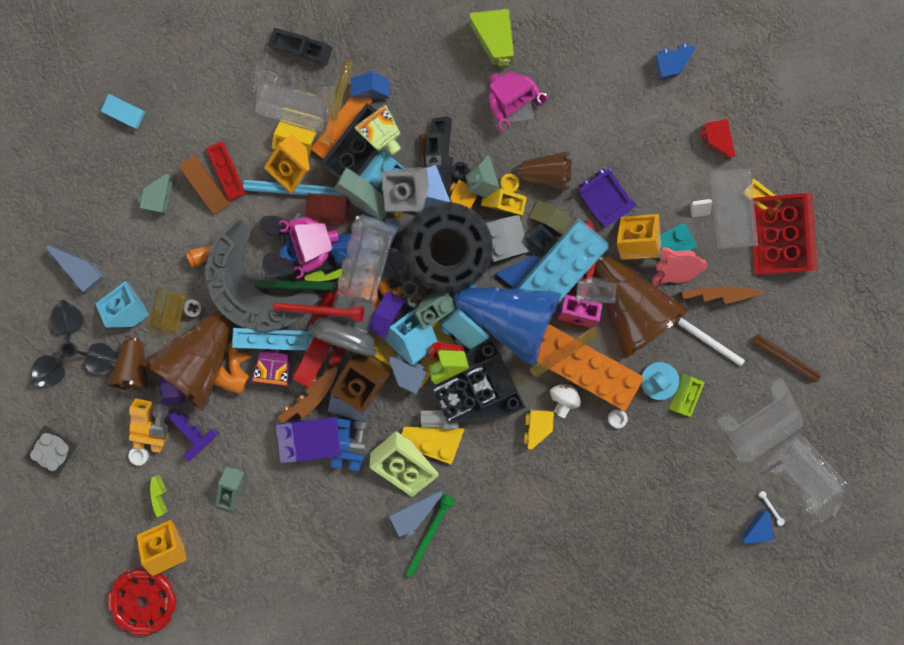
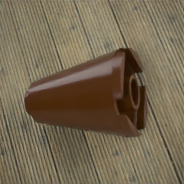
[518,151,571,190]
[108,337,148,391]

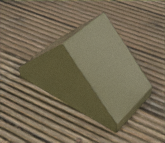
[529,201,572,235]

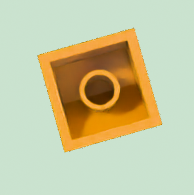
[264,135,309,194]
[617,214,661,260]
[137,519,187,576]

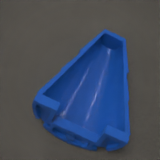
[454,287,561,366]

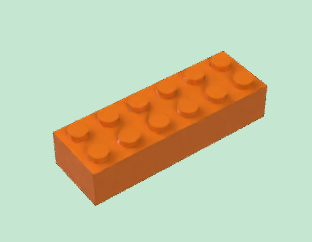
[537,324,644,411]

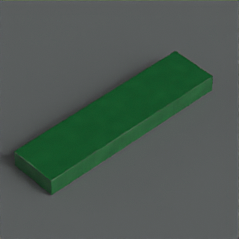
[255,280,334,290]

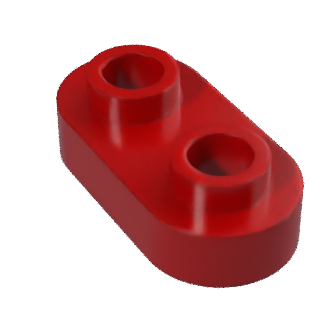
[428,342,464,361]

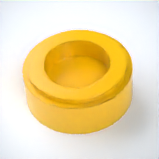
[500,174,519,192]

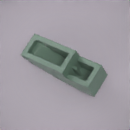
[334,168,387,221]

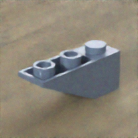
[46,246,105,292]

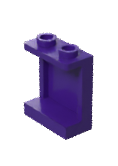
[577,168,637,229]

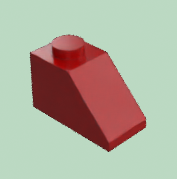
[700,119,735,159]

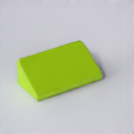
[669,374,705,418]

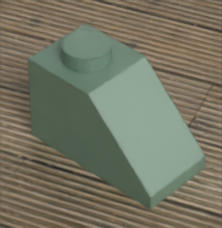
[466,155,499,198]
[138,174,174,214]
[215,467,244,512]

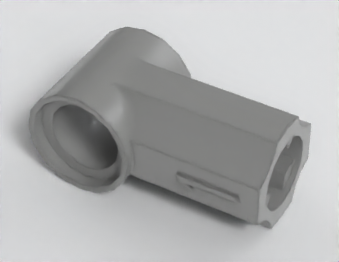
[421,410,459,429]

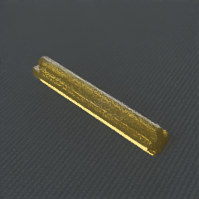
[530,328,599,377]

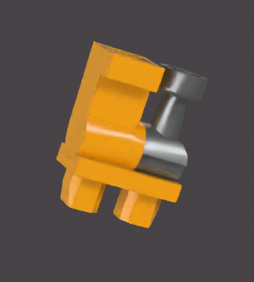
[129,398,169,453]

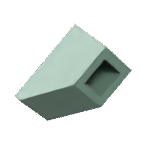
[415,291,457,329]

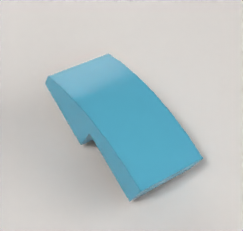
[101,94,145,129]

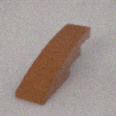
[679,286,763,304]

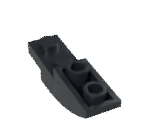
[425,116,453,195]

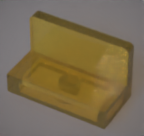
[150,288,186,331]

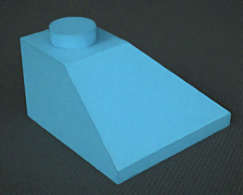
[95,281,149,327]

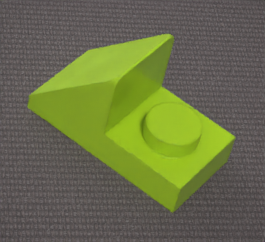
[428,351,469,384]

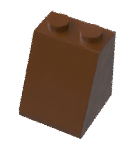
[331,353,394,414]

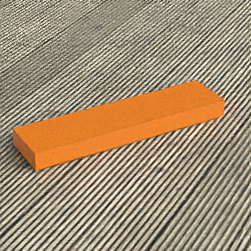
[311,97,373,159]

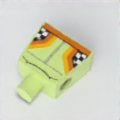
[355,105,401,156]

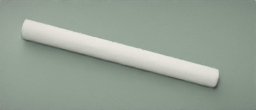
[677,318,745,366]

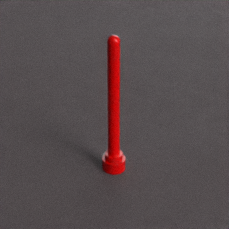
[273,302,365,322]

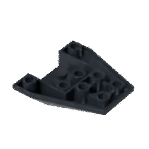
[431,338,526,423]

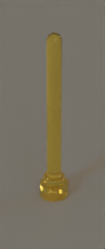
[318,59,353,148]

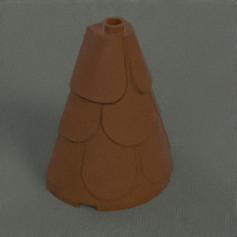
[594,255,688,357]
[141,310,236,411]

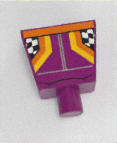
[252,349,291,386]

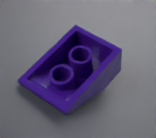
[276,417,341,463]

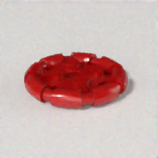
[108,567,177,636]

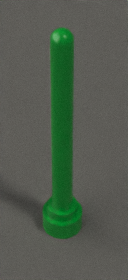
[406,493,456,578]

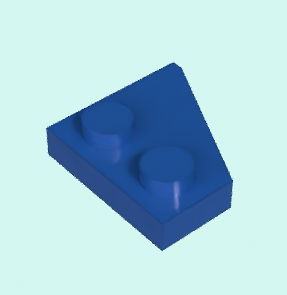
[497,255,540,289]

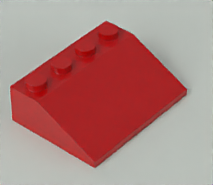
[750,193,818,275]

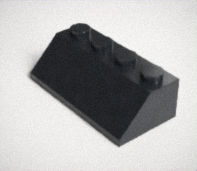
[320,103,398,179]

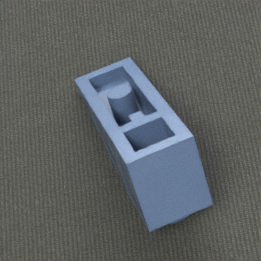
[389,489,443,538]

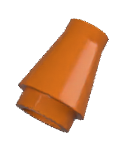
[186,245,212,268]

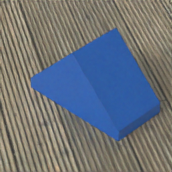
[351,71,390,99]
[740,508,773,544]

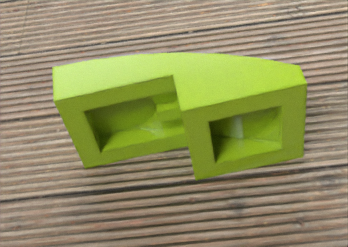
[304,268,347,282]
[150,474,168,517]

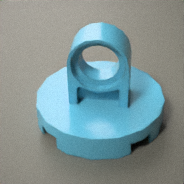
[641,362,679,400]

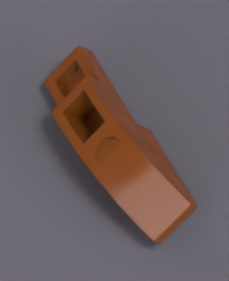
[278,365,340,423]

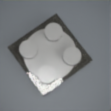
[24,425,78,478]

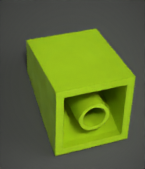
[470,9,514,67]

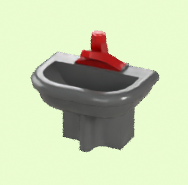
[308,293,376,365]

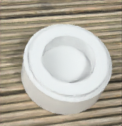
[608,409,628,428]
[128,447,149,466]

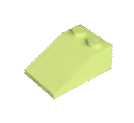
[370,431,439,497]

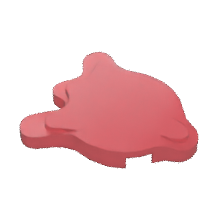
[652,247,708,286]

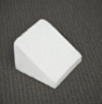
[690,199,712,217]

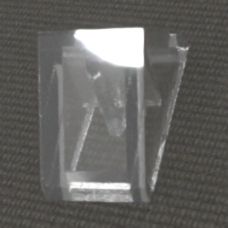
[576,278,617,303]

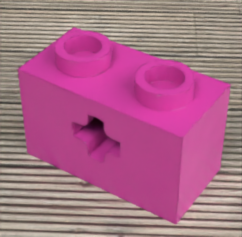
[557,295,602,329]

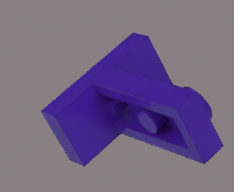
[169,411,220,461]

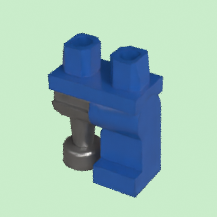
[331,417,369,471]

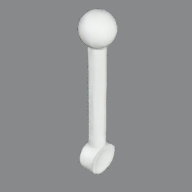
[759,491,785,526]

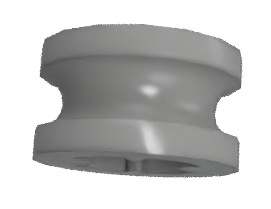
[183,300,201,317]

